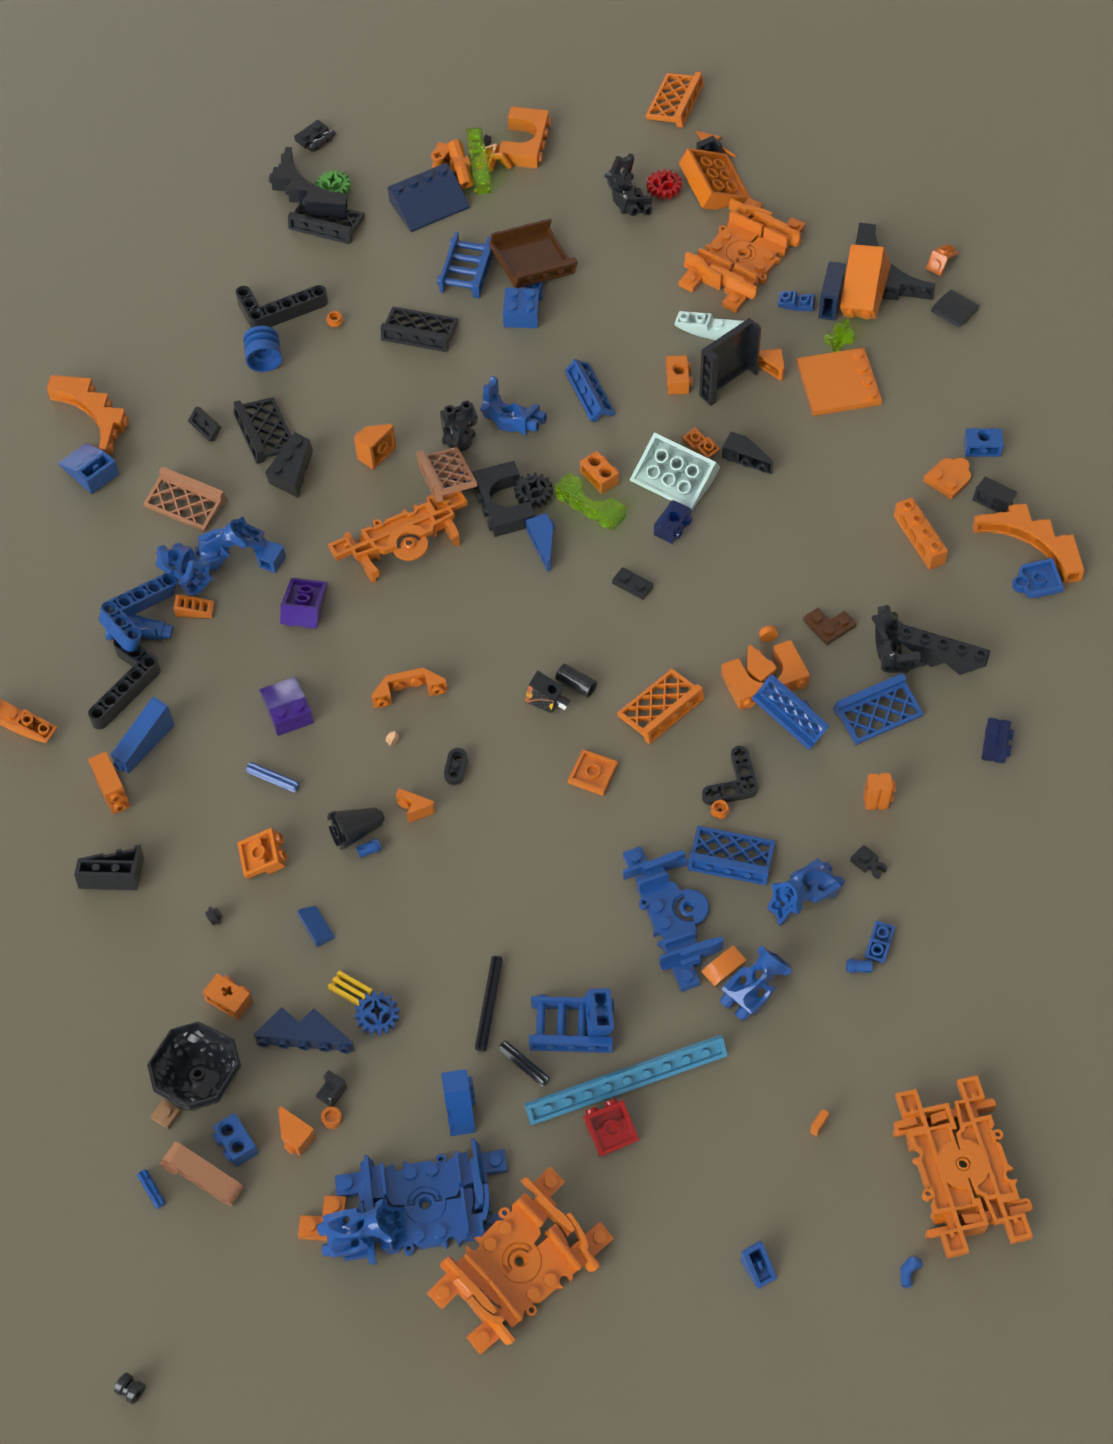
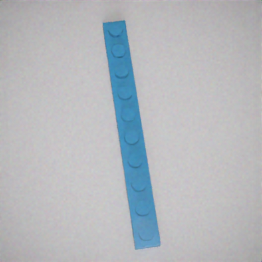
[524,1035,728,1125]

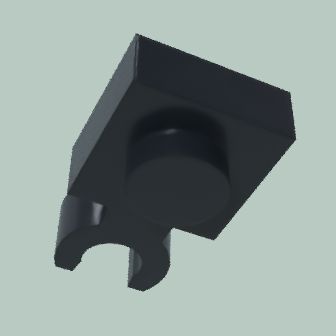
[850,845,887,879]

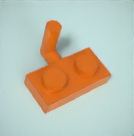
[476,143,513,175]

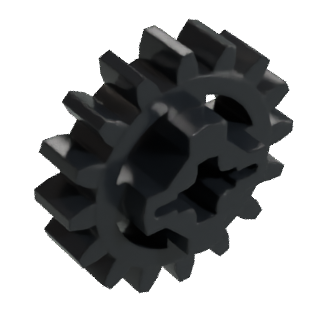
[514,472,553,508]

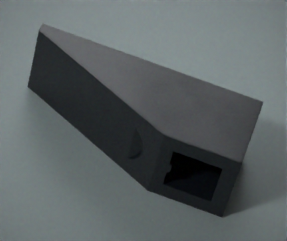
[722,431,774,474]

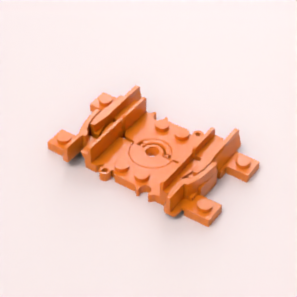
[678,198,806,313]
[893,1075,1033,1259]

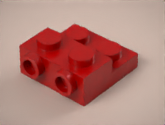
[582,1098,639,1157]

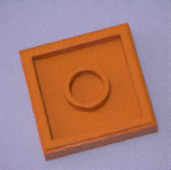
[568,749,619,796]

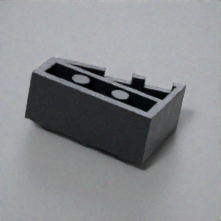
[74,844,144,890]

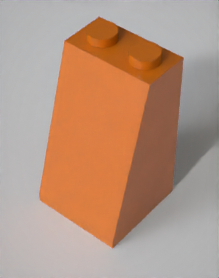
[840,244,891,320]

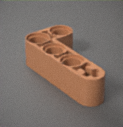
[160,1142,244,1206]

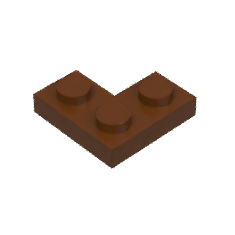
[803,608,856,646]

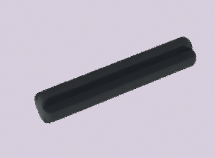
[499,1040,549,1087]

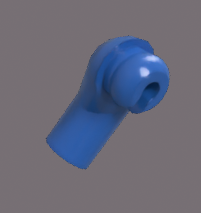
[900,1256,923,1288]

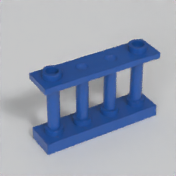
[437,231,494,298]
[529,994,614,1053]

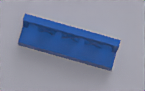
[565,359,616,422]

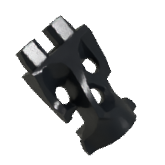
[604,153,653,216]
[440,400,478,452]
[872,605,926,674]

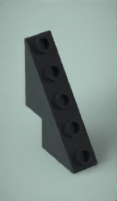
[897,624,991,675]

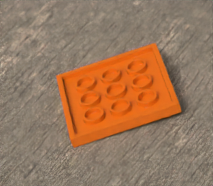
[796,347,882,416]

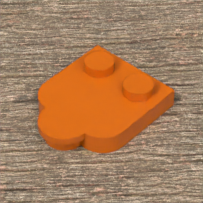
[923,458,971,500]

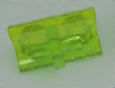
[824,319,855,352]

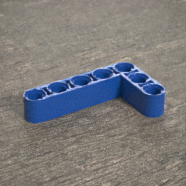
[99,573,177,652]

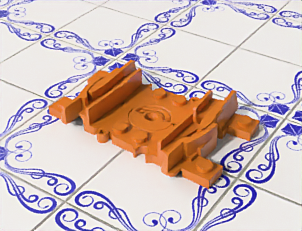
[426,1166,614,1355]

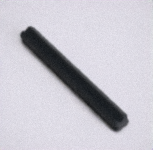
[475,956,502,1052]

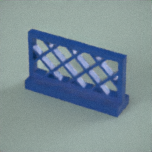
[833,673,924,745]
[752,674,830,750]
[688,826,775,885]

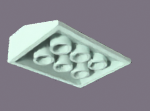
[630,433,720,511]

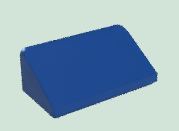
[297,906,335,947]

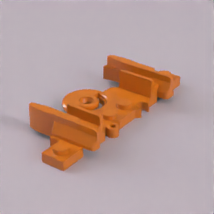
[328,491,468,583]

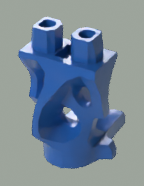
[480,376,547,435]
[195,516,265,571]
[156,543,213,596]
[767,858,845,926]
[720,945,793,1021]
[317,1199,407,1258]

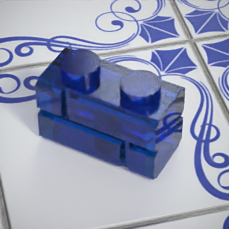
[981,718,1014,763]

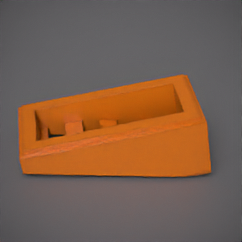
[173,595,215,618]

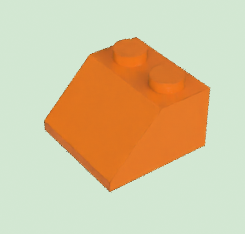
[354,424,397,470]

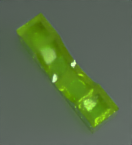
[466,127,491,195]
[555,472,626,531]

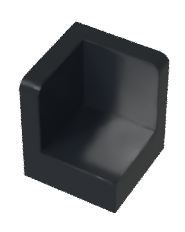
[316,1070,347,1107]

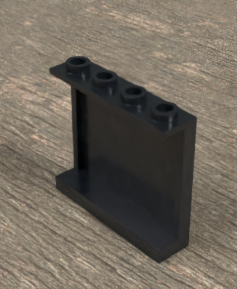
[699,318,761,406]

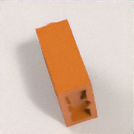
[88,751,130,814]

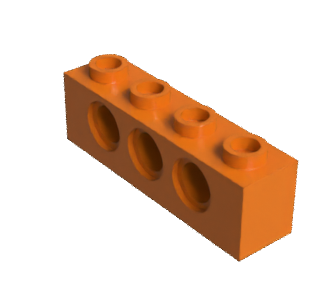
[894,497,948,570]

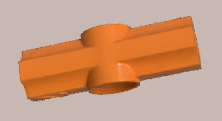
[447,139,473,189]

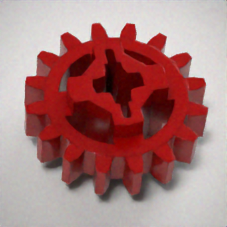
[646,169,682,200]

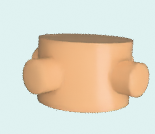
[386,731,399,745]

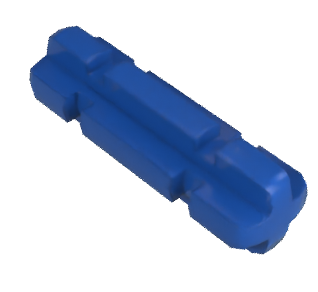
[137,1169,166,1209]

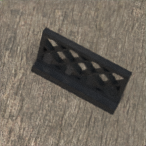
[288,203,365,244]
[380,306,458,352]
[233,397,292,464]

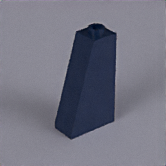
[818,261,846,321]

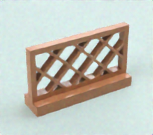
[416,447,477,503]
[143,467,228,532]

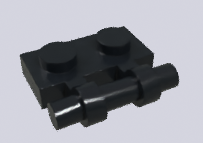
[294,119,336,152]

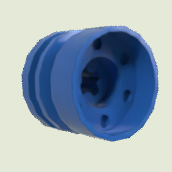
[243,326,282,372]

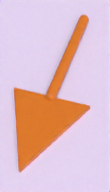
[696,131,736,158]

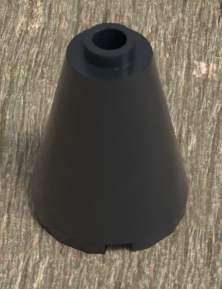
[327,807,385,850]

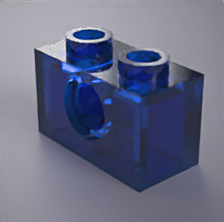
[654,500,693,544]

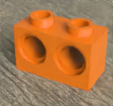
[580,451,619,494]

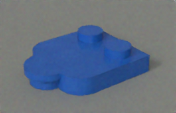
[1012,558,1064,598]

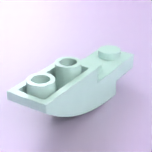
[674,311,744,340]

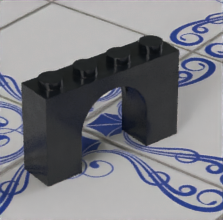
[473,461,536,537]

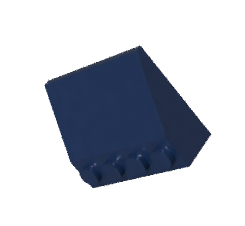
[388,163,470,232]

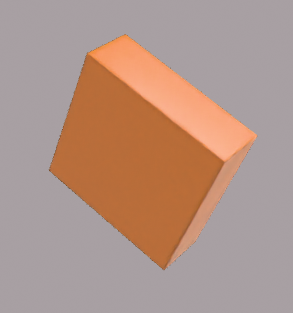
[810,1109,830,1137]

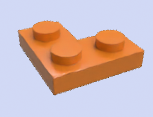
[298,1196,347,1241]

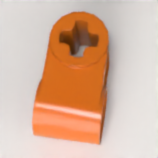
[431,142,451,168]

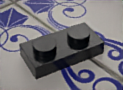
[188,407,222,442]
[612,567,653,600]

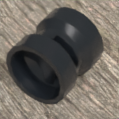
[114,1372,146,1404]

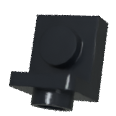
[696,136,723,153]

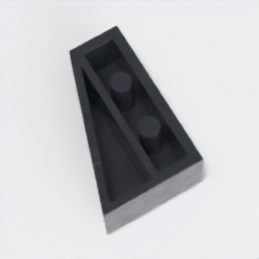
[265,432,313,498]

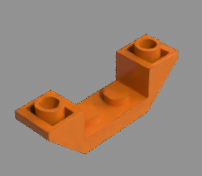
[371,668,448,708]

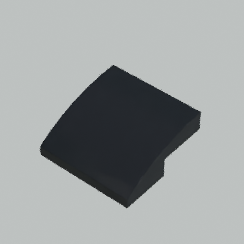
[931,289,980,327]

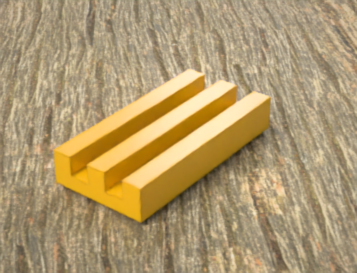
[327,970,373,1006]

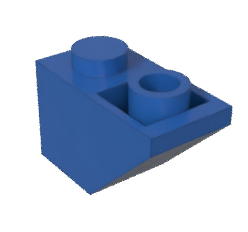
[253,537,286,573]

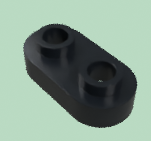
[444,748,468,785]

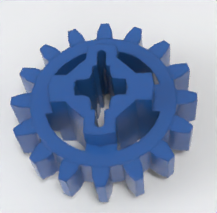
[355,991,399,1037]

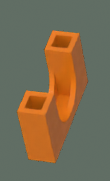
[499,106,552,168]
[721,640,810,710]

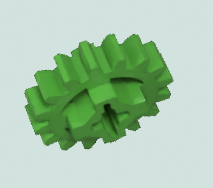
[315,169,351,195]

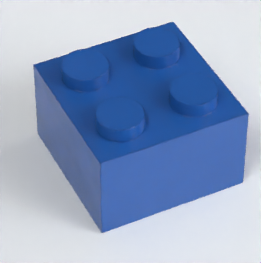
[503,288,540,328]

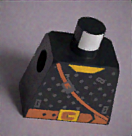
[524,670,570,713]

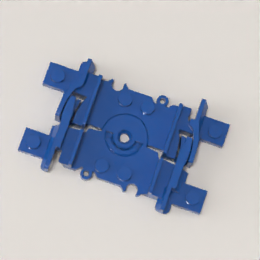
[335,1138,511,1265]

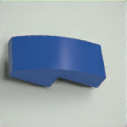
[778,290,816,311]
[864,921,895,963]

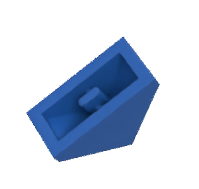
[740,1240,777,1289]

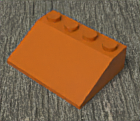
[679,148,751,210]

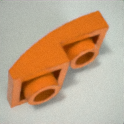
[681,427,720,459]
[701,945,747,987]

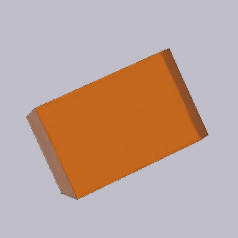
[758,349,784,381]

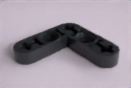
[702,746,758,805]

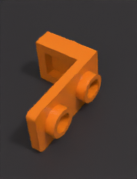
[926,244,959,276]

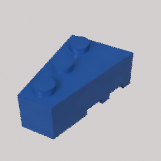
[441,1069,476,1136]

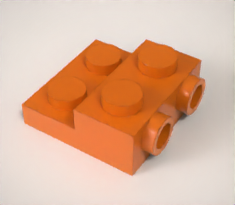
[237,828,288,879]

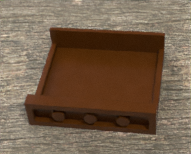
[489,219,578,288]

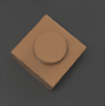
[150,1099,181,1129]

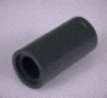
[555,663,597,698]

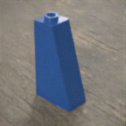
[111,696,175,774]

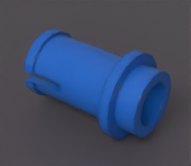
[356,838,382,858]
[846,958,873,974]

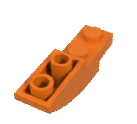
[0,699,57,743]

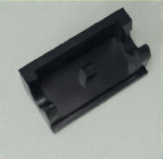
[972,477,1017,512]

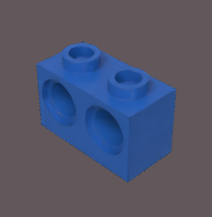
[212,1113,259,1167]

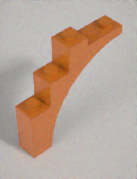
[47,375,129,456]
[972,504,1084,583]

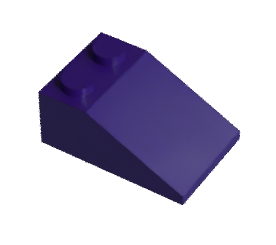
[280,578,328,629]
[259,677,314,736]

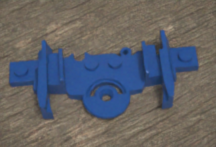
[622,846,723,992]

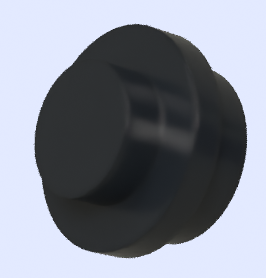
[205,906,223,926]

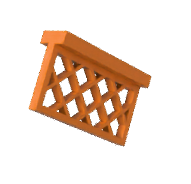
[645,72,704,128]
[617,669,705,744]

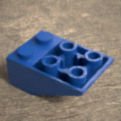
[58,443,119,495]

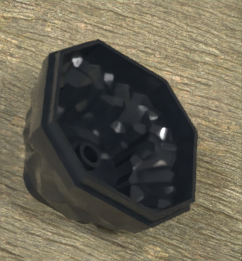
[147,1021,241,1112]

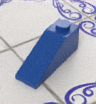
[526,513,555,572]

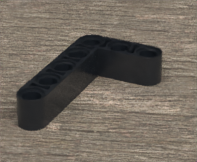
[236,285,328,328]
[88,639,161,730]

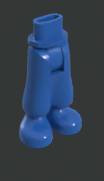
[105,614,173,640]

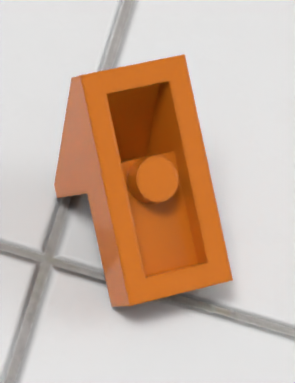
[396,788,436,823]

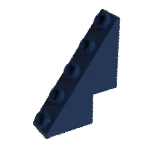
[253,1007,355,1054]

